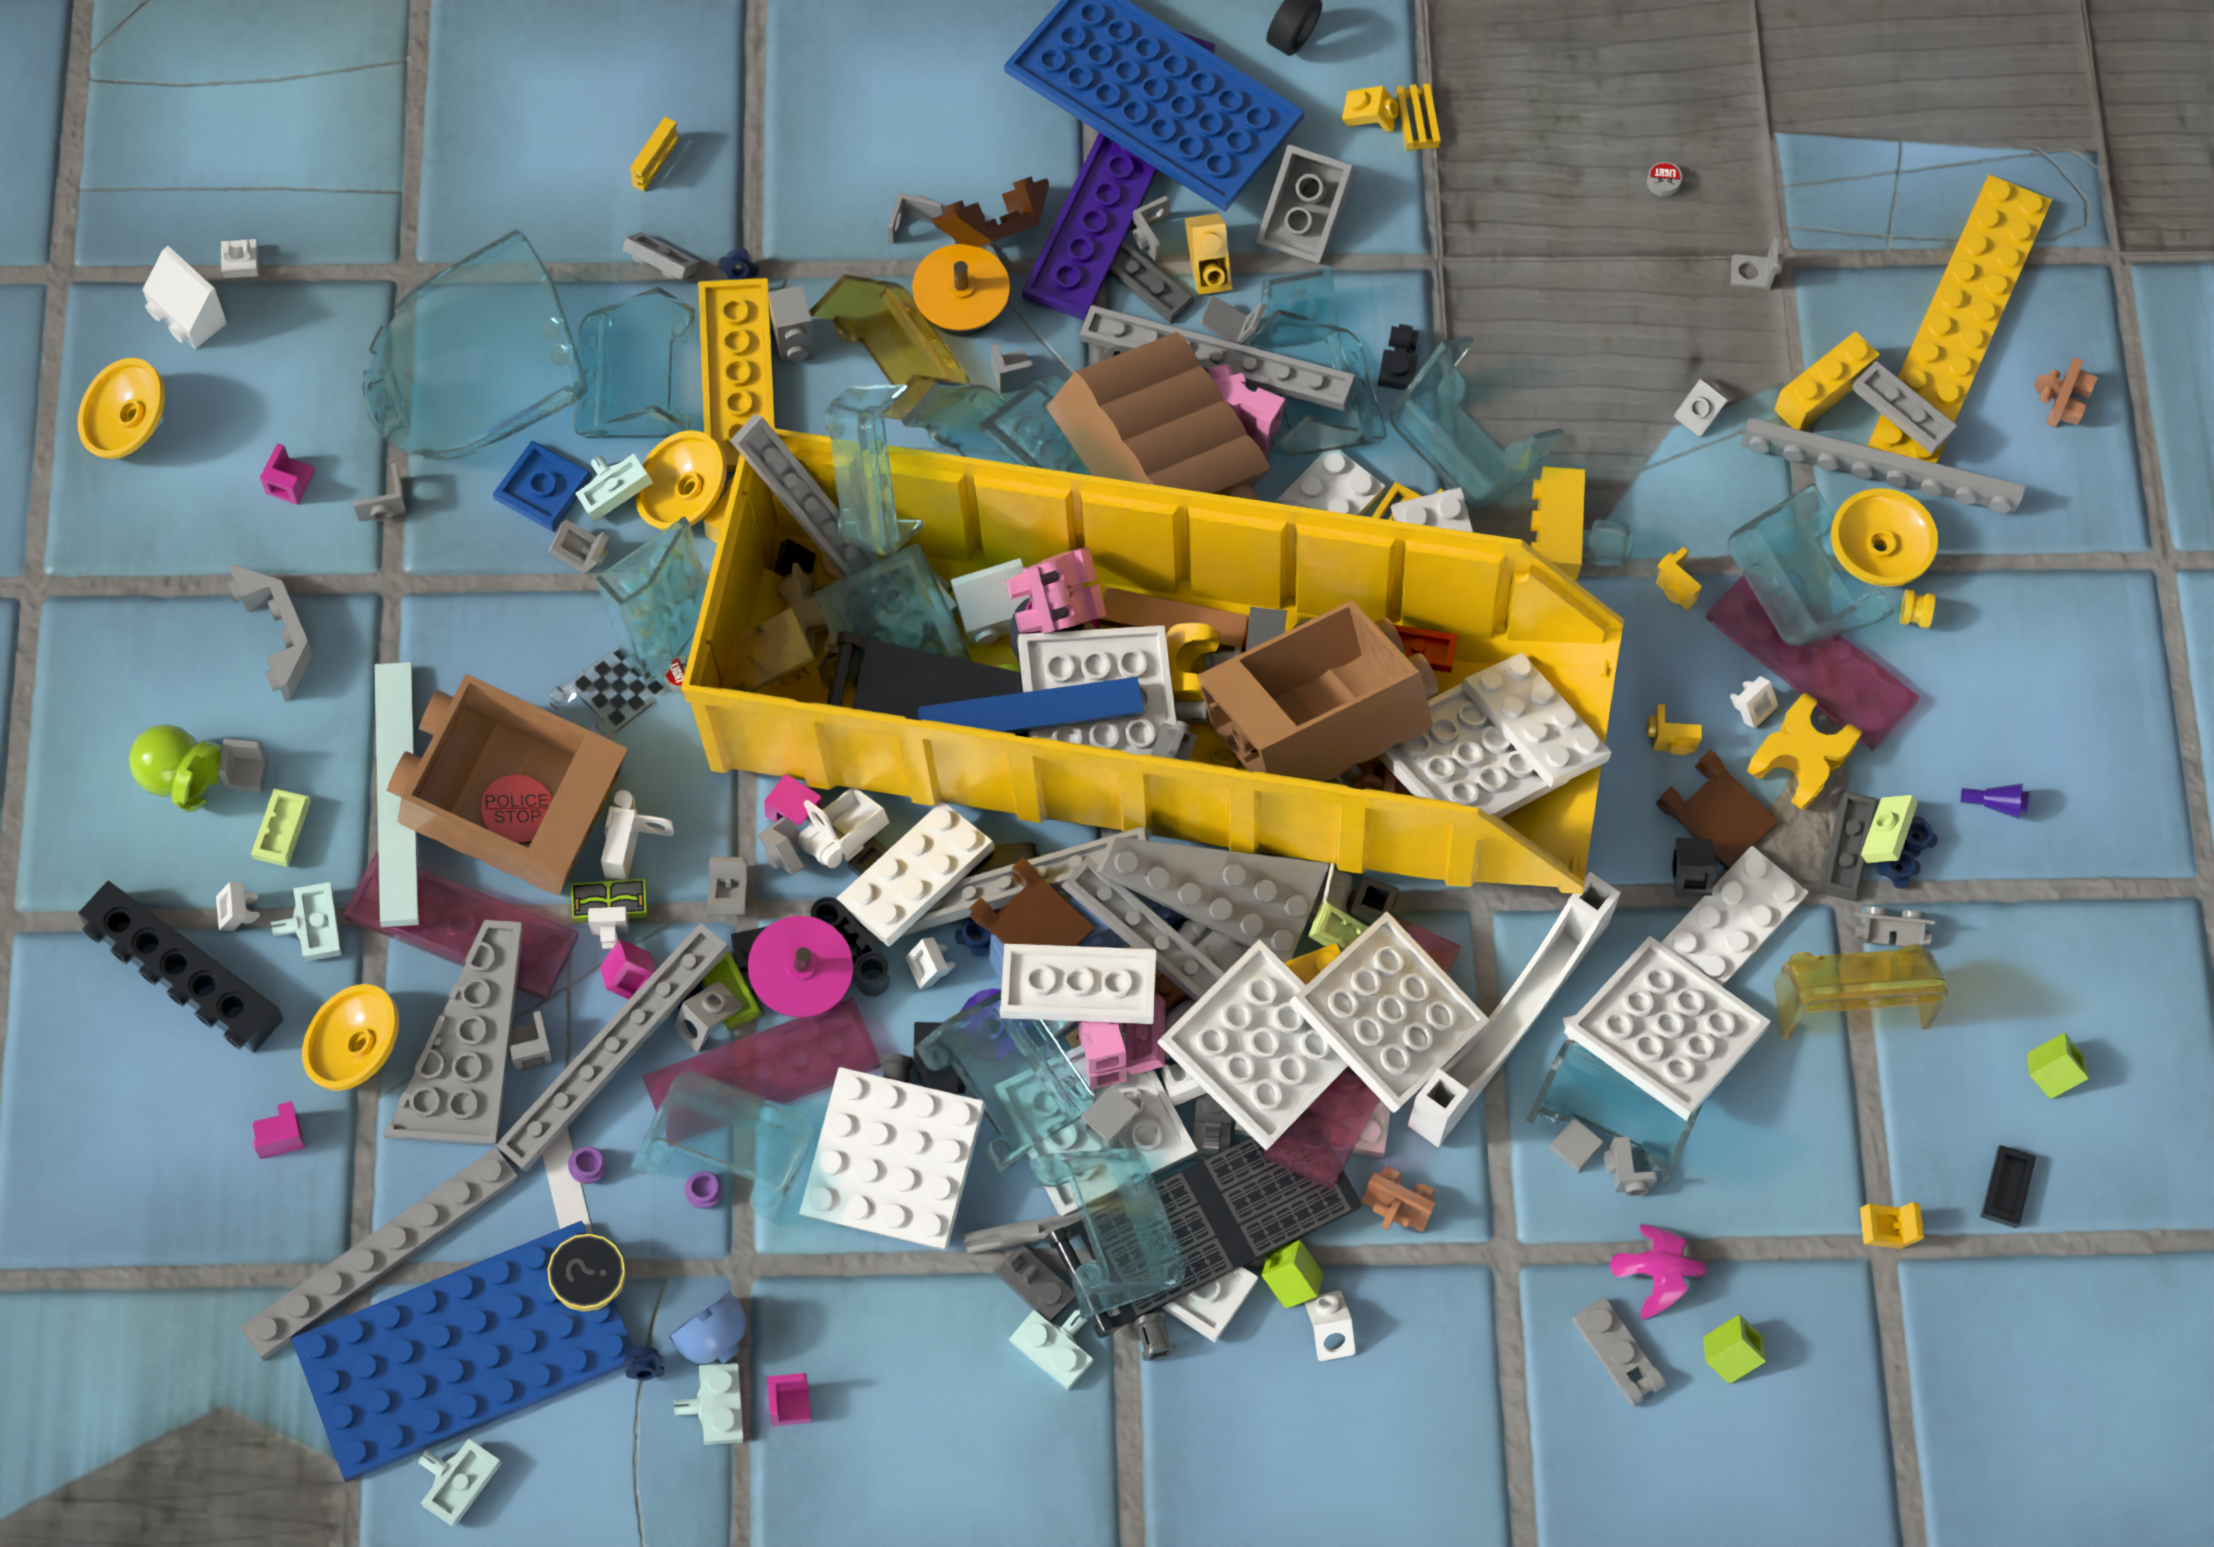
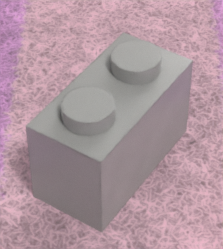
[768,285,815,362]

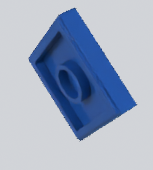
[493,440,592,532]

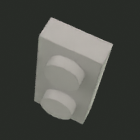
[622,232,700,280]

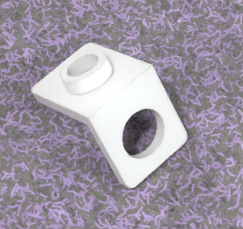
[1304,1290,1355,1361]

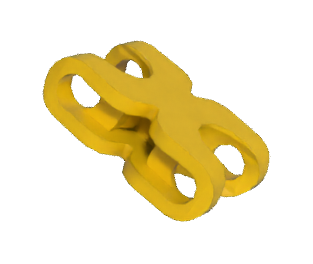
[1143,623,1220,701]
[1747,693,1862,810]

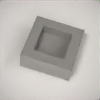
[1549,1117,1603,1173]

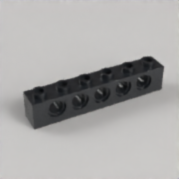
[78,880,284,1053]

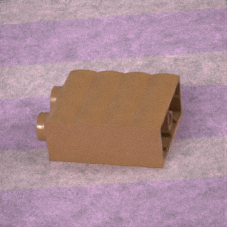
[1046,332,1270,501]
[1197,600,1439,782]
[387,674,628,896]

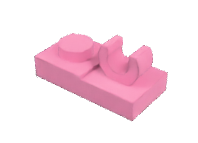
[1125,995,1166,1075]

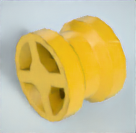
[1899,589,1935,629]

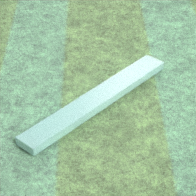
[375,662,419,927]

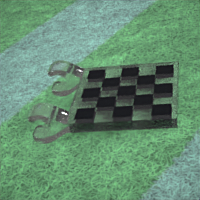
[549,641,670,740]

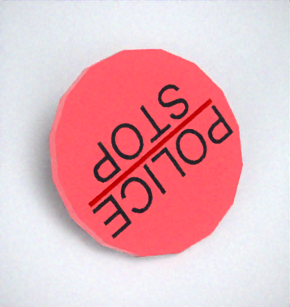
[480,774,552,844]

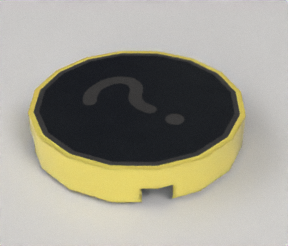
[547,1234,626,1312]

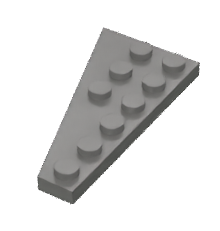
[1096,837,1330,963]
[383,920,524,1146]

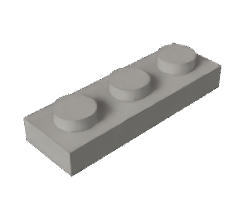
[1852,361,1957,454]

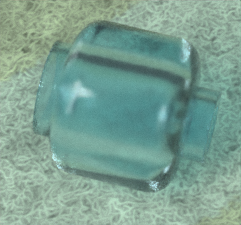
[1582,519,1635,567]

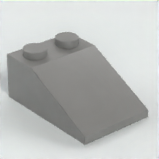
[1255,145,1358,264]

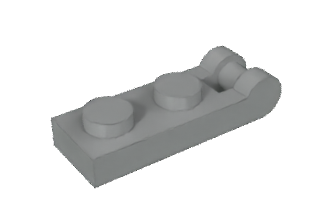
[1571,1296,1666,1407]

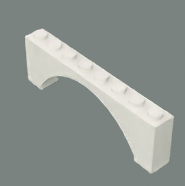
[1408,872,1621,1148]

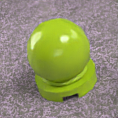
[129,724,221,813]

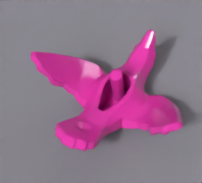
[1610,1224,1707,1319]

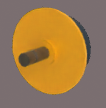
[912,244,1010,336]

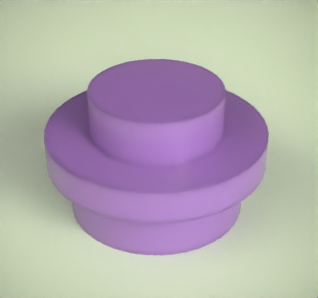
[568,1146,607,1184]
[685,1171,723,1209]

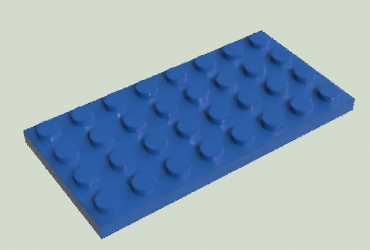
[1004,0,1305,212]
[291,1220,634,1482]

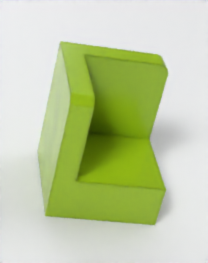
[2027,1032,2089,1098]
[1262,1240,1323,1308]
[1703,1314,1766,1383]

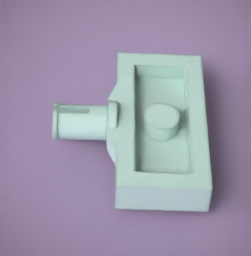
[576,454,653,522]
[271,882,342,962]
[1009,1310,1093,1391]
[674,1363,743,1445]
[418,1439,501,1528]

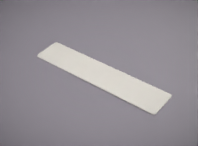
[542,1127,592,1234]

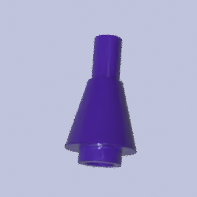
[1960,783,2030,819]

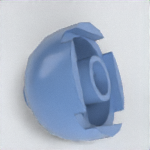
[668,1290,747,1364]

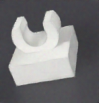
[221,239,259,278]
[1730,676,1779,729]
[216,882,260,931]
[588,907,629,950]
[905,937,956,989]
[1160,1063,1207,1106]

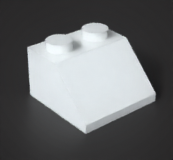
[143,246,227,350]
[951,558,1029,646]

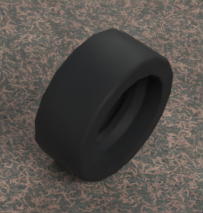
[1266,0,1323,56]

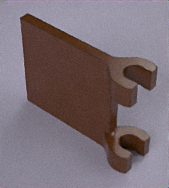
[1656,749,1778,870]
[970,857,1095,946]

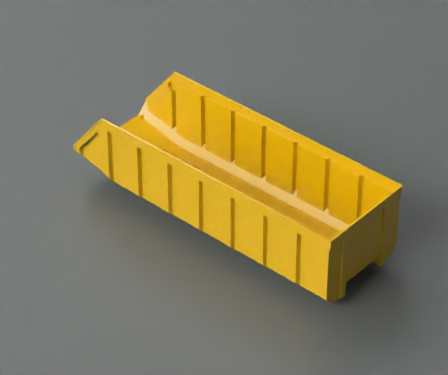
[681,428,1624,895]

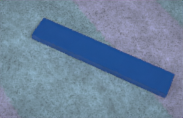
[918,677,1144,734]

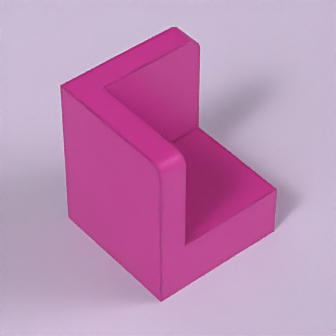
[260,443,315,505]
[764,774,822,825]
[600,938,656,999]
[252,1101,305,1159]
[767,1373,811,1426]

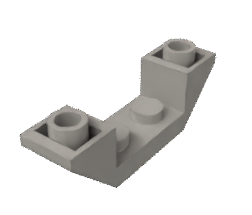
[227,565,313,702]

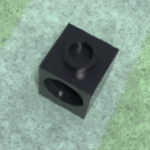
[1671,838,1717,896]

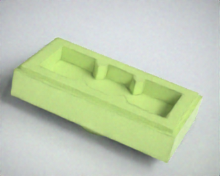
[251,788,311,867]
[1861,795,1918,863]
[1308,902,1369,953]

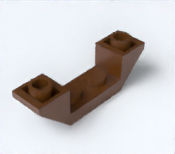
[932,176,1049,247]

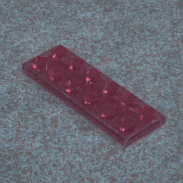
[1705,566,1920,751]
[343,851,579,1001]
[642,997,881,1147]

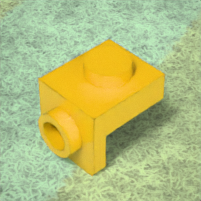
[1342,86,1399,132]
[1656,546,1702,610]
[1647,704,1702,755]
[1860,1202,1924,1249]

